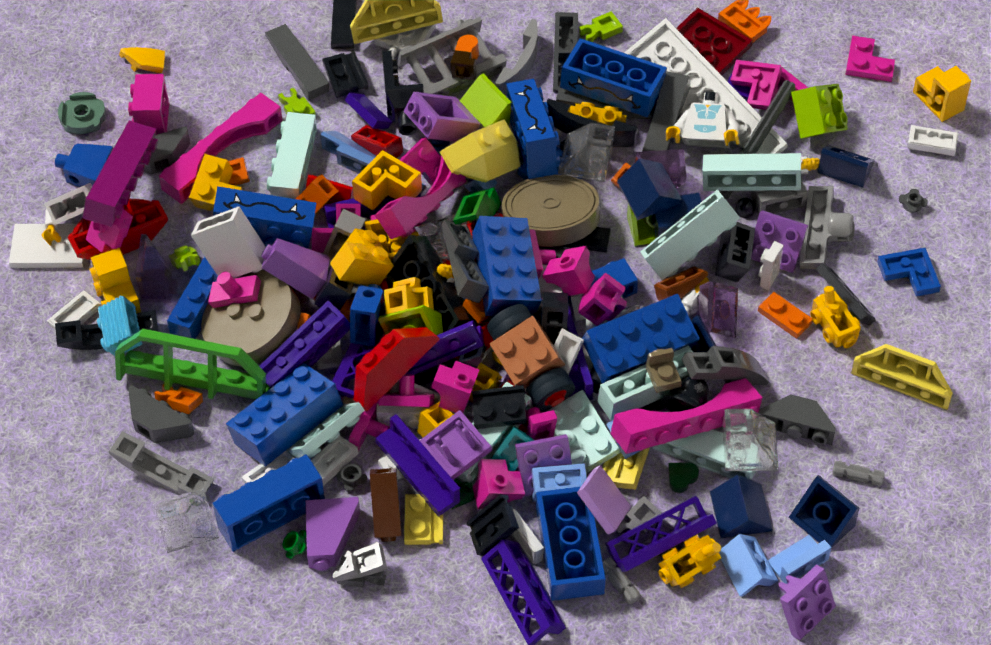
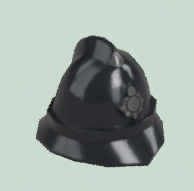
[660,375,709,412]

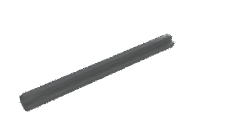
[719,80,795,199]

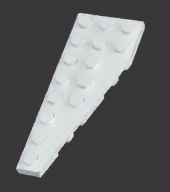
[624,18,788,154]

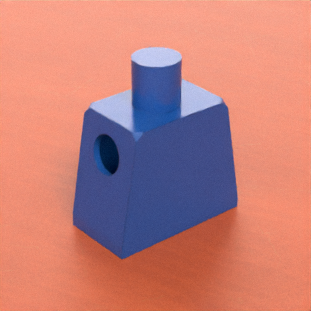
[55,143,113,187]
[350,284,384,347]

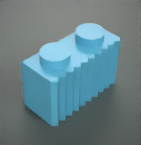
[97,296,143,356]

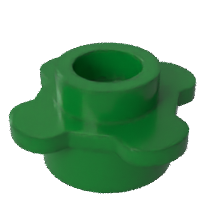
[282,530,307,559]

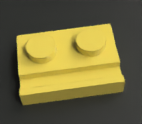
[602,438,650,490]
[404,494,443,545]

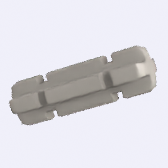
[832,461,885,486]
[602,558,640,604]

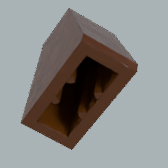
[370,468,401,542]

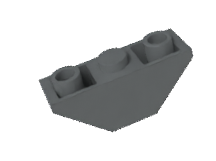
[144,126,190,174]
[128,385,195,443]
[757,394,836,445]

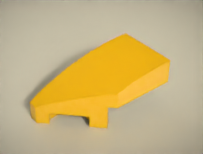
[119,47,165,73]

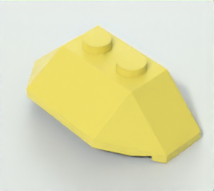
[350,0,443,44]
[440,119,520,183]
[851,344,953,410]

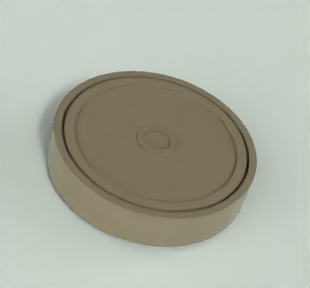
[502,175,600,247]
[201,270,301,366]

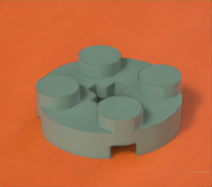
[58,92,106,134]

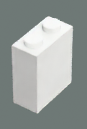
[191,206,266,279]

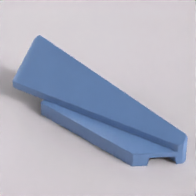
[321,131,425,193]

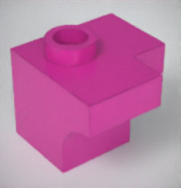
[85,209,133,253]
[542,246,595,296]
[578,273,627,326]
[431,361,479,413]
[472,459,525,509]

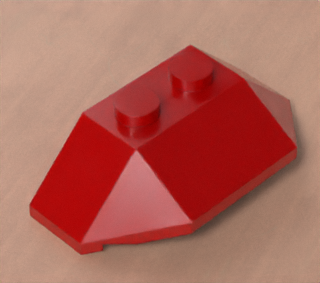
[68,198,169,260]
[353,327,440,412]

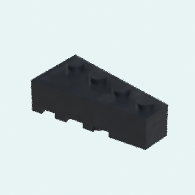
[386,235,475,333]

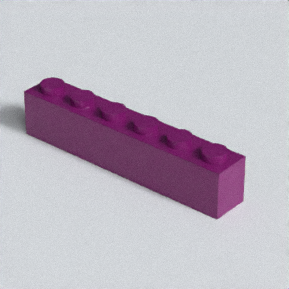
[82,120,158,227]

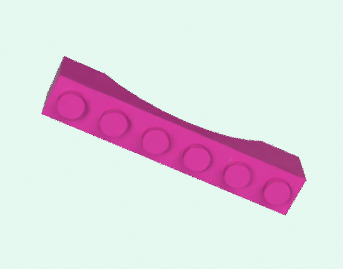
[159,92,283,204]
[375,141,467,239]
[610,378,763,454]

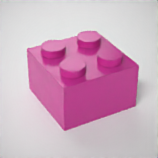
[128,74,170,135]

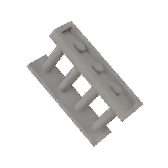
[397,17,507,96]

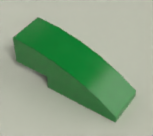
[453,187,502,225]

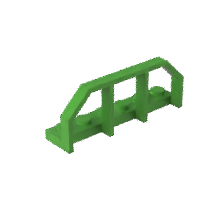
[115,329,271,399]

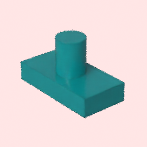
[490,426,535,471]

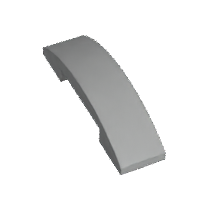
[495,19,538,96]
[109,431,214,501]

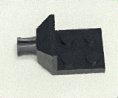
[382,50,424,136]

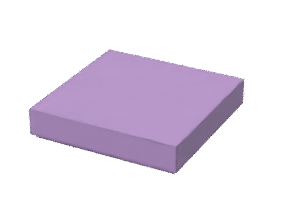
[577,465,631,535]

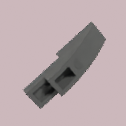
[682,346,769,385]

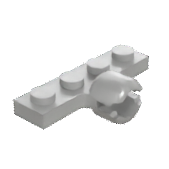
[799,186,855,269]

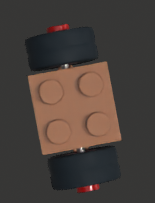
[487,304,575,411]

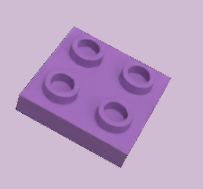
[751,210,809,273]
[419,410,493,480]
[515,434,572,497]
[778,565,836,640]

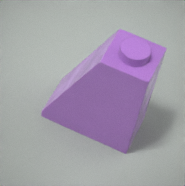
[261,238,330,299]
[306,497,360,571]

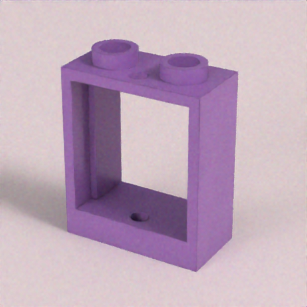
[404,92,480,142]

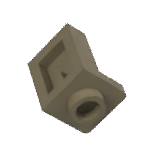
[646,348,682,393]

